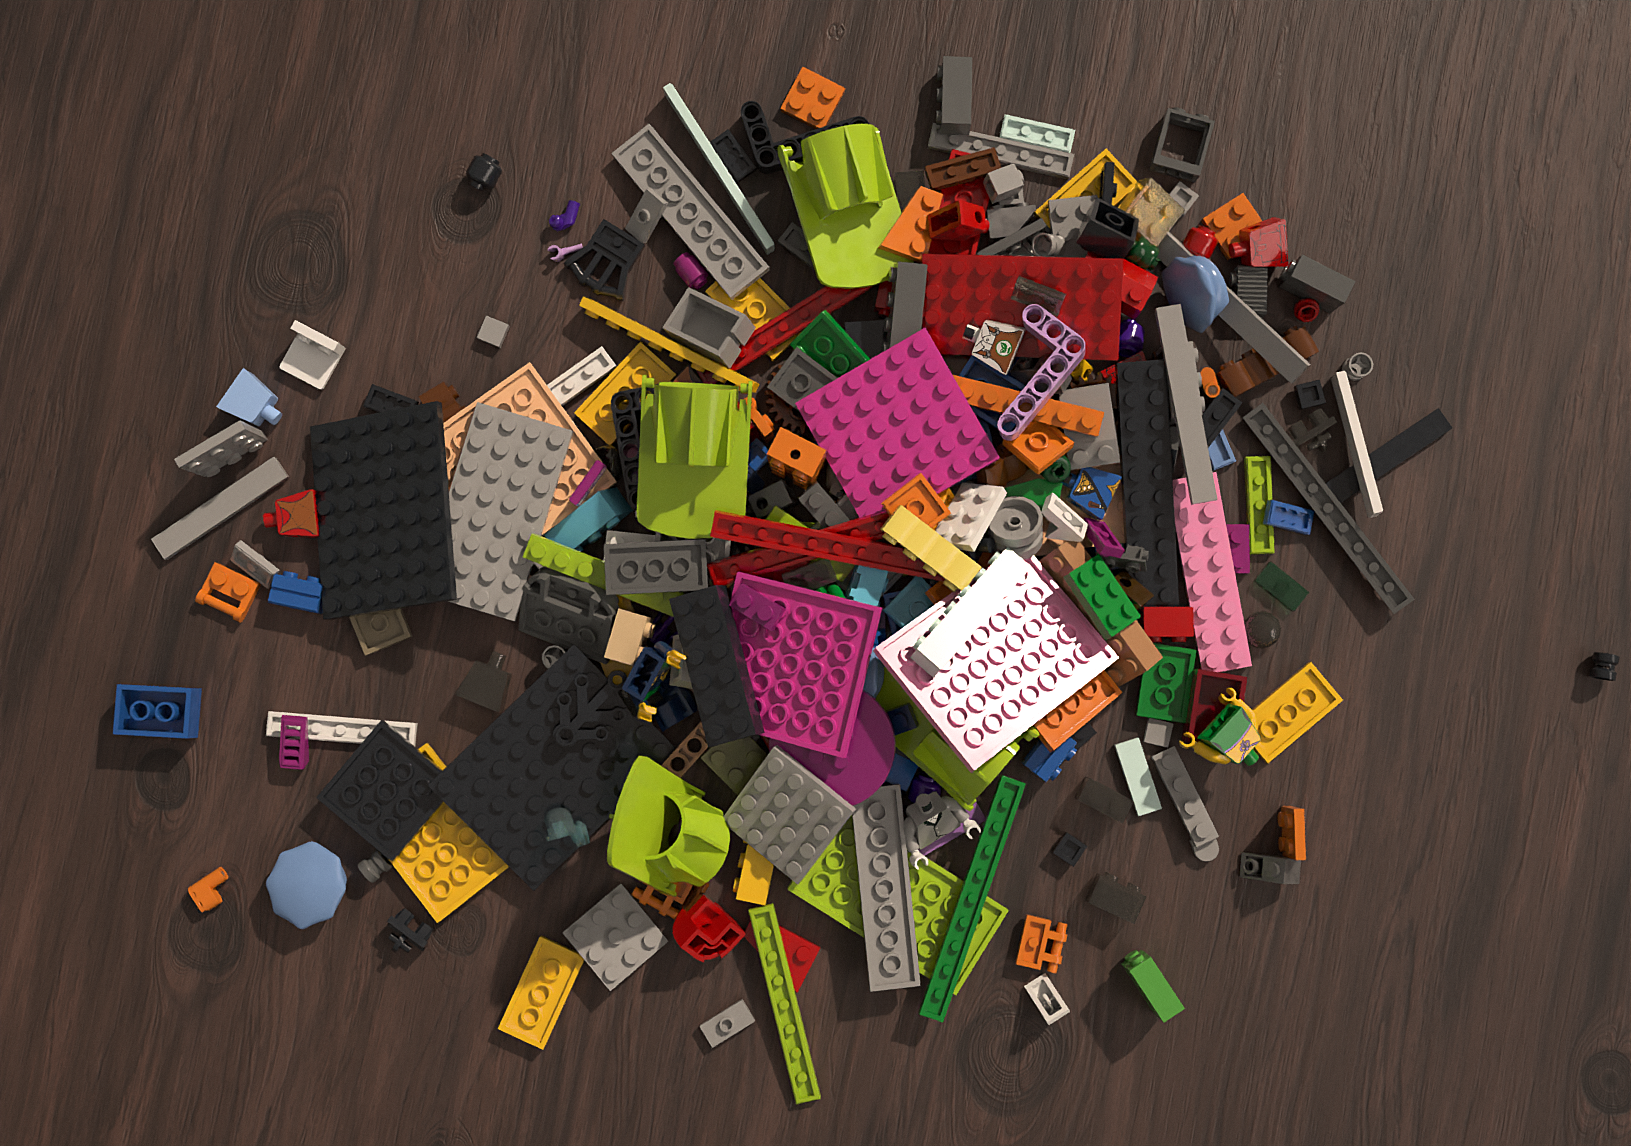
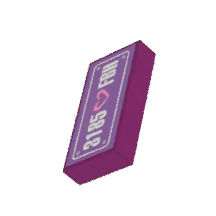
[569,460,607,507]

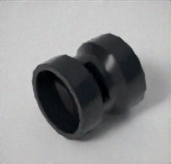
[1589,652,1620,681]

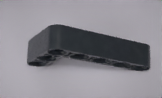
[740,101,869,174]
[611,384,659,511]

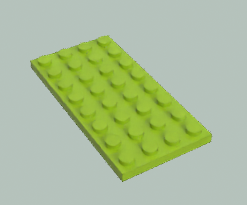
[787,815,1009,995]

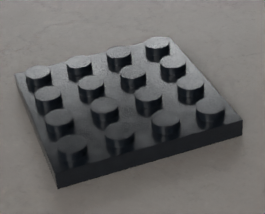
[316,720,444,862]

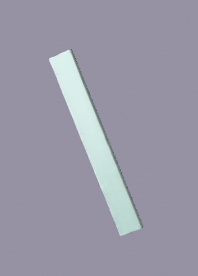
[663,83,775,255]

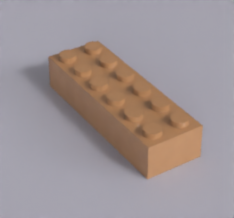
[1039,541,1163,687]

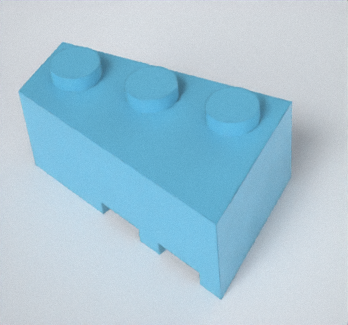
[545,487,634,552]
[845,565,888,607]

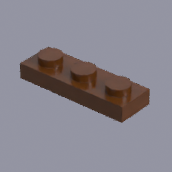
[924,147,1002,191]

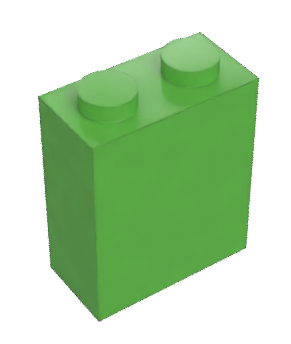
[1121,950,1185,1023]

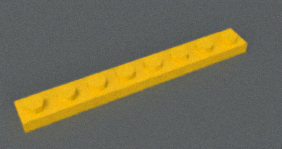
[579,297,760,393]

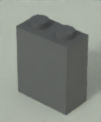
[1279,254,1356,314]

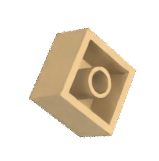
[604,609,656,666]

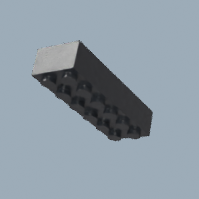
[669,585,765,748]

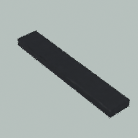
[1325,408,1452,503]

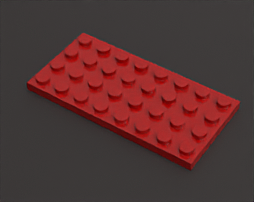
[921,254,1124,361]

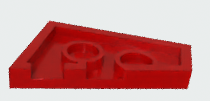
[744,920,820,993]

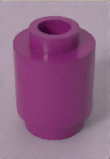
[673,252,708,289]

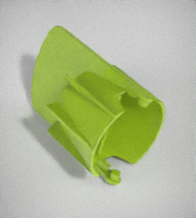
[778,124,914,289]
[637,375,753,539]
[876,667,1040,811]
[607,756,730,897]

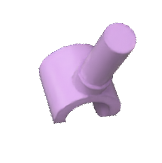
[548,244,583,262]

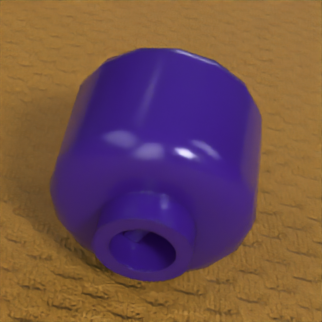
[1119,319,1145,358]
[908,772,942,803]

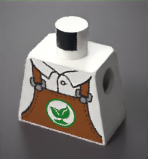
[962,320,1026,375]

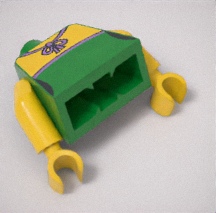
[1179,688,1261,766]

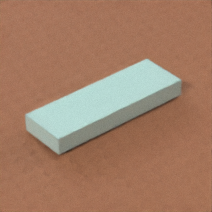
[999,114,1075,153]
[1114,737,1162,816]

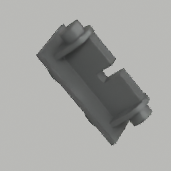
[1096,544,1149,573]

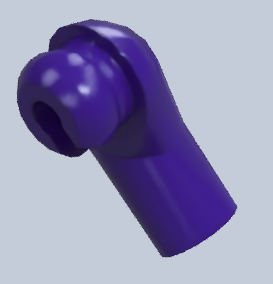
[549,200,580,231]

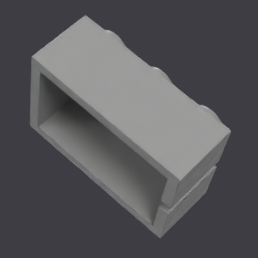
[663,287,756,369]

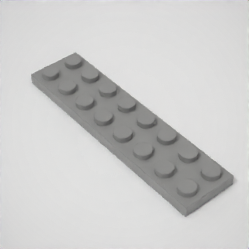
[611,124,770,300]
[852,784,920,992]

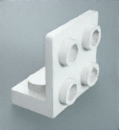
[280,320,346,390]

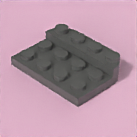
[519,567,619,664]

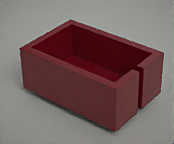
[1182,669,1247,744]

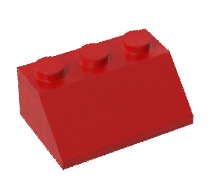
[1085,251,1158,320]

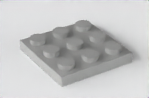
[174,421,268,477]
[563,884,668,991]

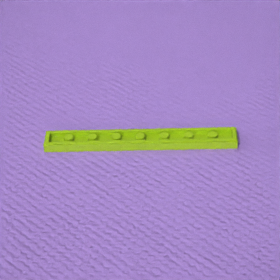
[748,903,821,1104]

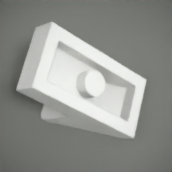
[1041,493,1088,542]

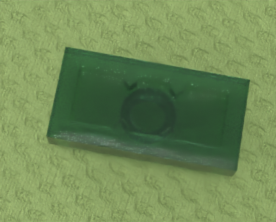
[1254,561,1309,612]

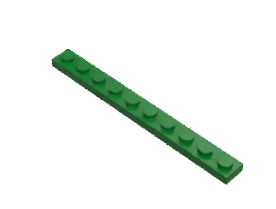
[918,775,1026,1022]

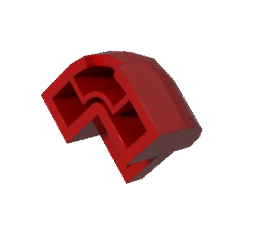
[673,895,746,962]

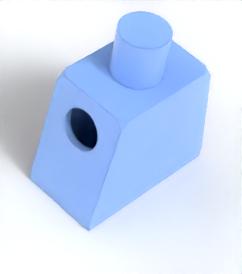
[216,368,282,426]

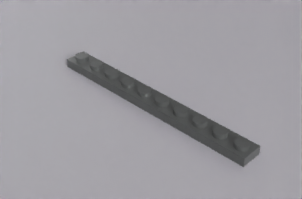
[1243,403,1415,614]

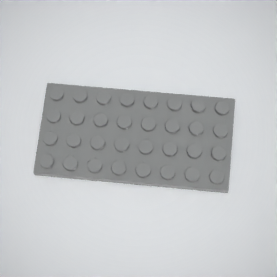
[448,402,574,621]

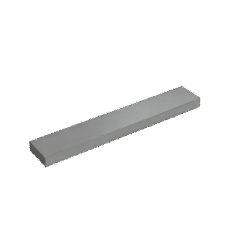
[927,123,1074,179]
[151,457,290,560]

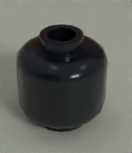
[466,153,502,191]

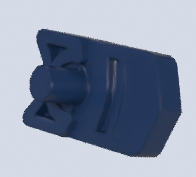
[747,464,765,494]

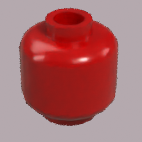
[1182,225,1218,259]

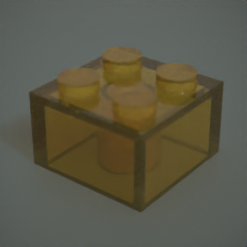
[1118,178,1185,247]

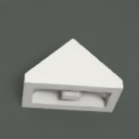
[1024,973,1070,1025]

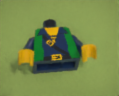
[622,641,686,722]

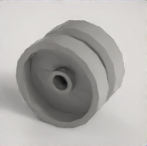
[988,496,1043,560]

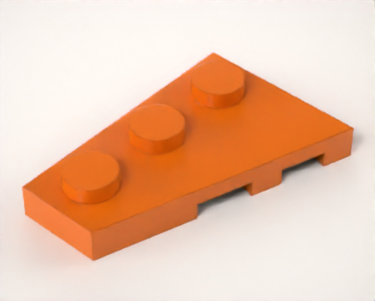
[878,186,943,264]

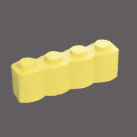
[881,505,982,592]

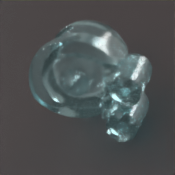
[544,808,591,847]

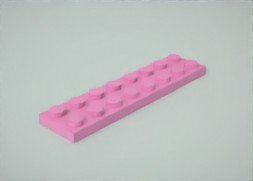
[1173,472,1252,672]

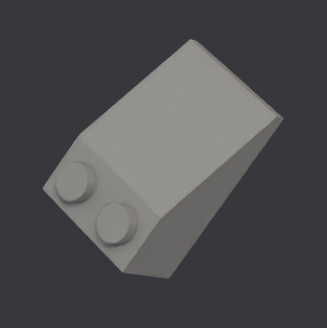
[1059,383,1120,470]

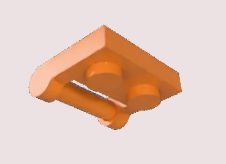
[195,562,261,623]

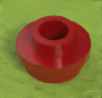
[1294,298,1319,322]

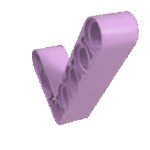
[997,304,1085,441]

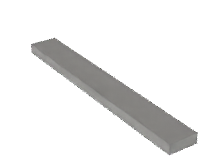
[1155,232,1311,384]
[1154,304,1218,505]

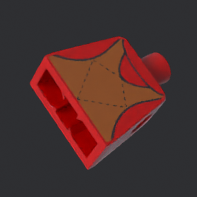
[263,489,319,538]

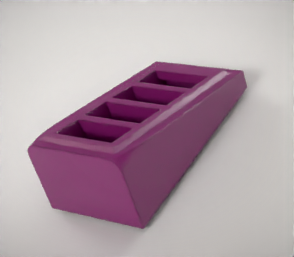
[279,715,309,769]

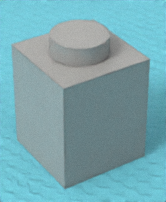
[983,163,1024,204]

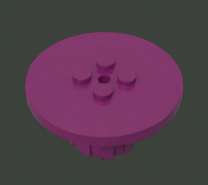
[769,690,896,806]

